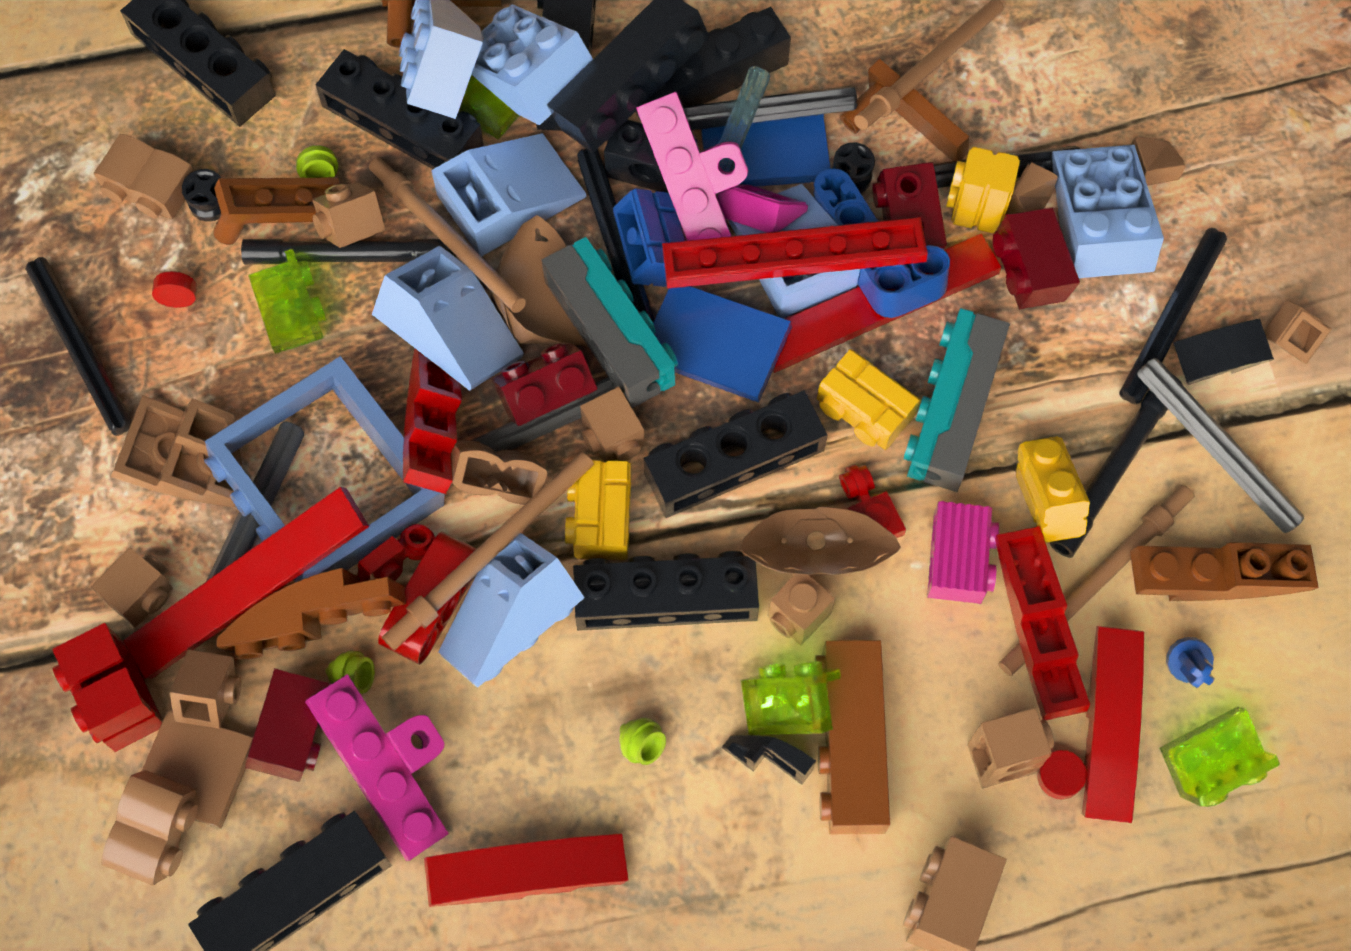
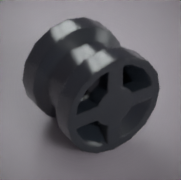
[833,142,875,193]
[182,169,221,222]

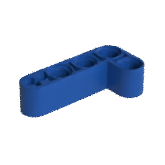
[814,168,950,318]

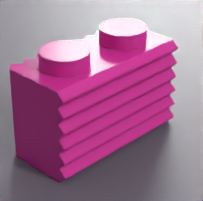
[927,501,999,604]

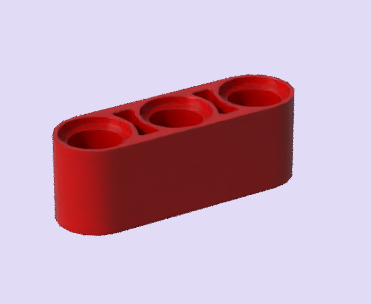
[378,531,477,665]

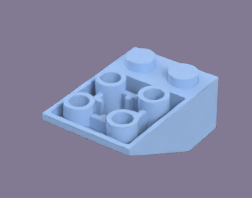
[399,0,483,119]
[471,4,593,125]
[431,133,587,257]
[1052,145,1164,278]
[728,184,860,318]
[372,246,524,391]
[438,533,585,688]

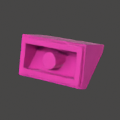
[718,184,808,233]

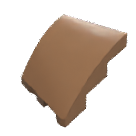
[110,395,242,508]

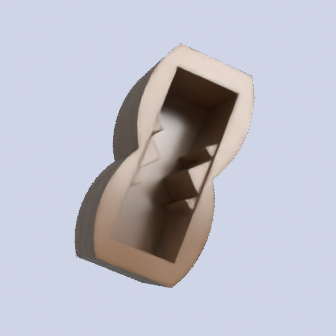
[93,134,194,219]
[451,440,548,505]
[101,770,198,886]

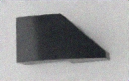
[722,735,816,785]

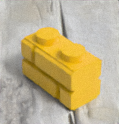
[946,147,1020,234]
[817,349,921,450]
[1016,436,1090,543]
[565,460,631,560]

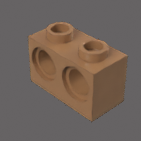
[967,708,1054,789]

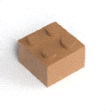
[903,836,1007,951]

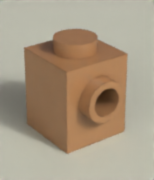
[312,182,385,248]
[580,387,645,462]
[91,547,173,628]
[768,574,835,646]
[169,650,241,729]

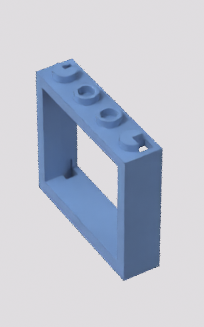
[204,356,445,582]

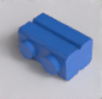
[613,188,685,287]

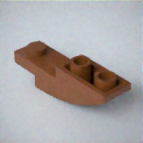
[1130,542,1319,601]
[216,568,406,660]

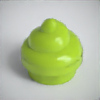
[296,145,338,178]
[325,650,375,694]
[619,718,666,765]

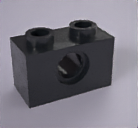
[604,119,697,193]

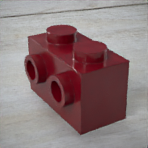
[872,162,947,249]
[993,207,1080,310]
[491,342,598,427]
[245,668,329,782]

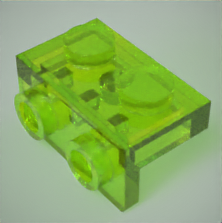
[1159,706,1280,807]

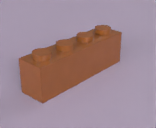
[815,640,890,834]

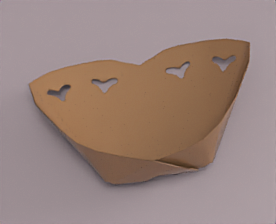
[490,215,587,346]
[739,507,901,575]

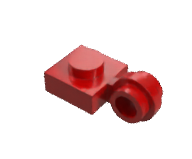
[839,464,906,538]
[357,524,435,582]

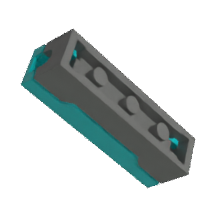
[541,237,678,408]
[903,308,1010,492]

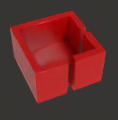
[52,623,163,752]

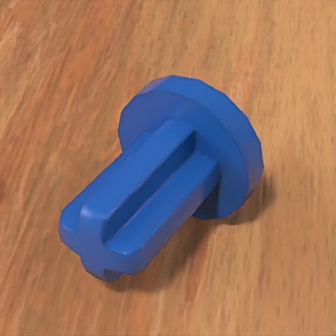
[1166,637,1215,688]

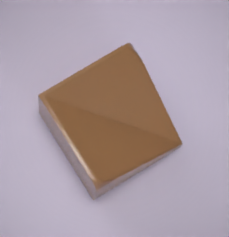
[1131,137,1185,185]
[1005,162,1058,215]
[1264,300,1332,364]

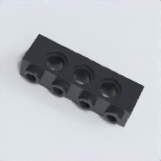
[120,0,275,127]
[644,390,828,518]

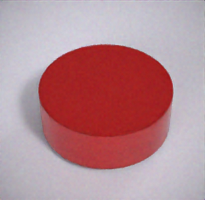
[152,271,197,308]
[1037,750,1087,800]

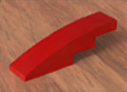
[403,348,462,494]
[995,526,1090,720]
[1082,626,1144,823]
[424,833,629,907]

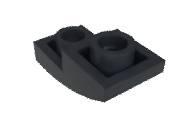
[1173,319,1274,385]

